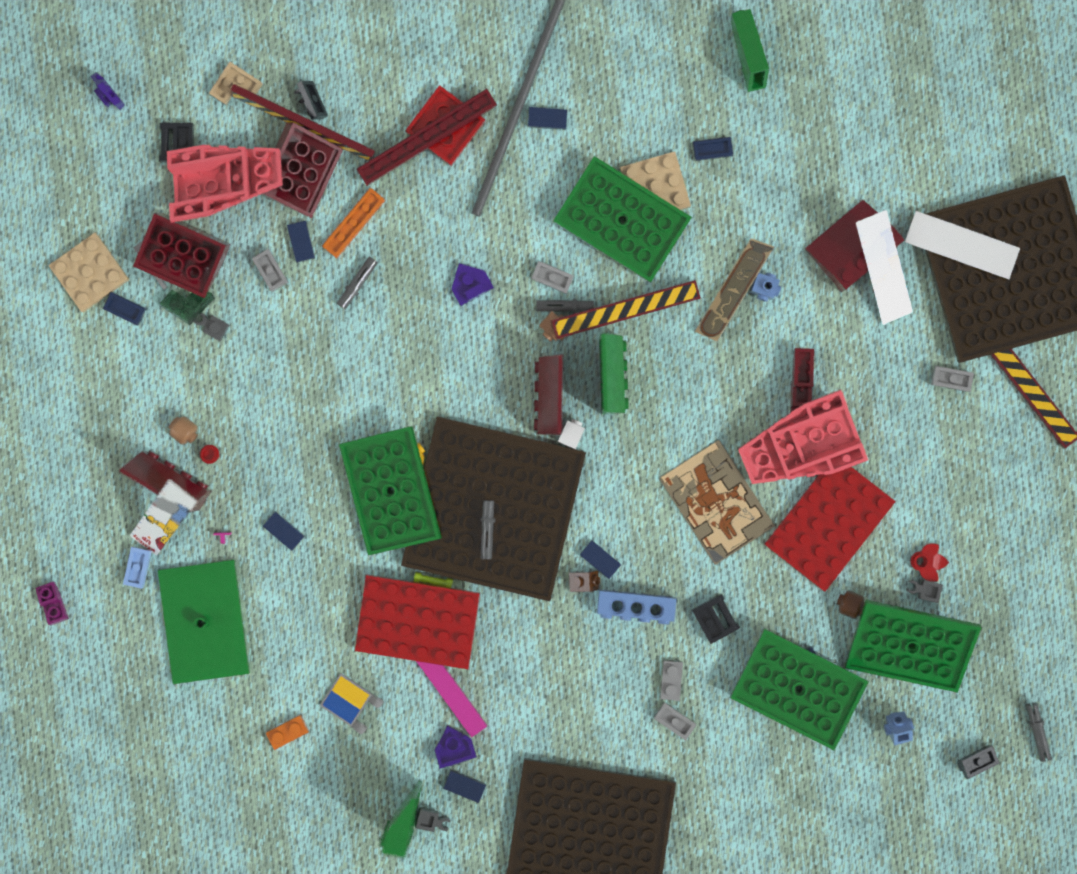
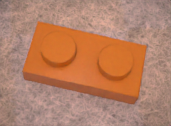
[266,714,309,750]

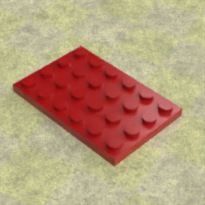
[764,467,896,592]
[355,574,480,670]

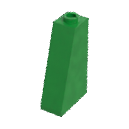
[731,9,769,92]

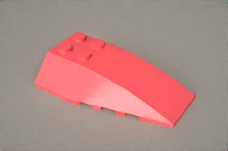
[167,145,283,223]
[738,389,868,484]

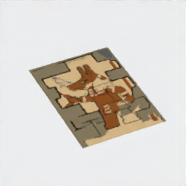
[659,440,775,565]

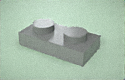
[252,249,289,292]
[531,261,574,294]
[931,366,974,392]
[660,660,683,701]
[653,702,696,741]

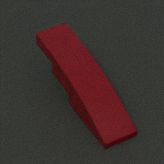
[790,348,814,413]

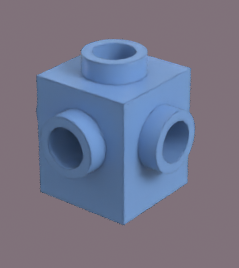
[749,273,781,302]
[884,711,914,745]

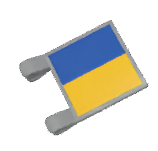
[320,673,384,734]

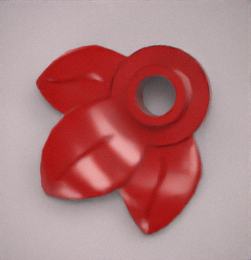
[910,543,949,582]

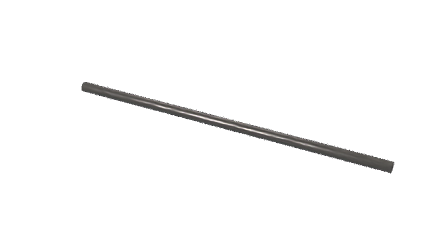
[471,0,565,217]

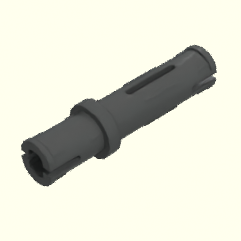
[336,256,378,310]
[536,299,594,314]
[480,500,496,559]
[1025,702,1052,762]

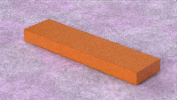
[322,187,386,258]

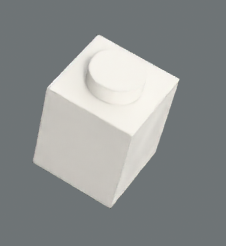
[558,419,585,449]

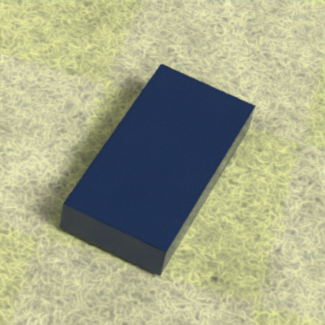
[528,107,567,130]
[692,137,733,161]
[287,221,315,263]
[103,292,146,326]
[263,512,305,551]
[580,540,621,579]
[443,770,486,803]

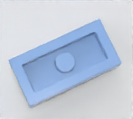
[123,546,152,589]

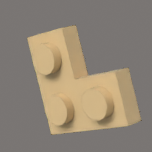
[209,62,263,105]

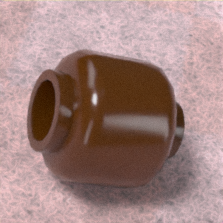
[836,590,865,619]

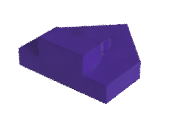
[91,72,125,110]
[451,263,494,306]
[434,725,477,769]

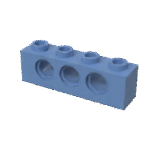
[597,589,677,625]

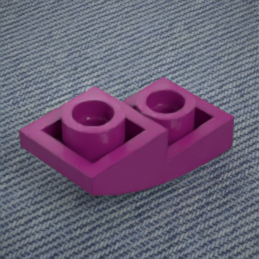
[35,581,69,626]

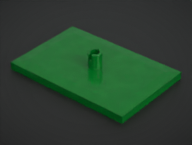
[553,156,692,283]
[339,426,442,556]
[158,559,250,684]
[845,600,982,693]
[730,629,869,751]

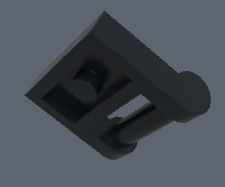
[159,122,194,163]
[692,593,740,644]

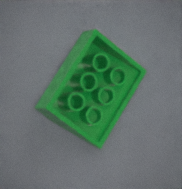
[599,333,629,414]
[379,781,423,858]

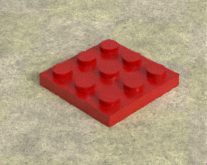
[405,85,486,166]

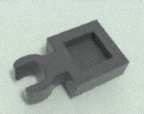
[194,312,230,342]
[906,579,943,603]
[415,807,451,832]

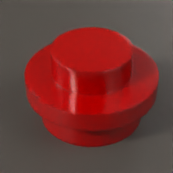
[200,445,220,464]

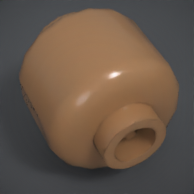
[168,416,198,445]

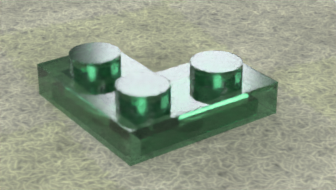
[160,290,215,326]

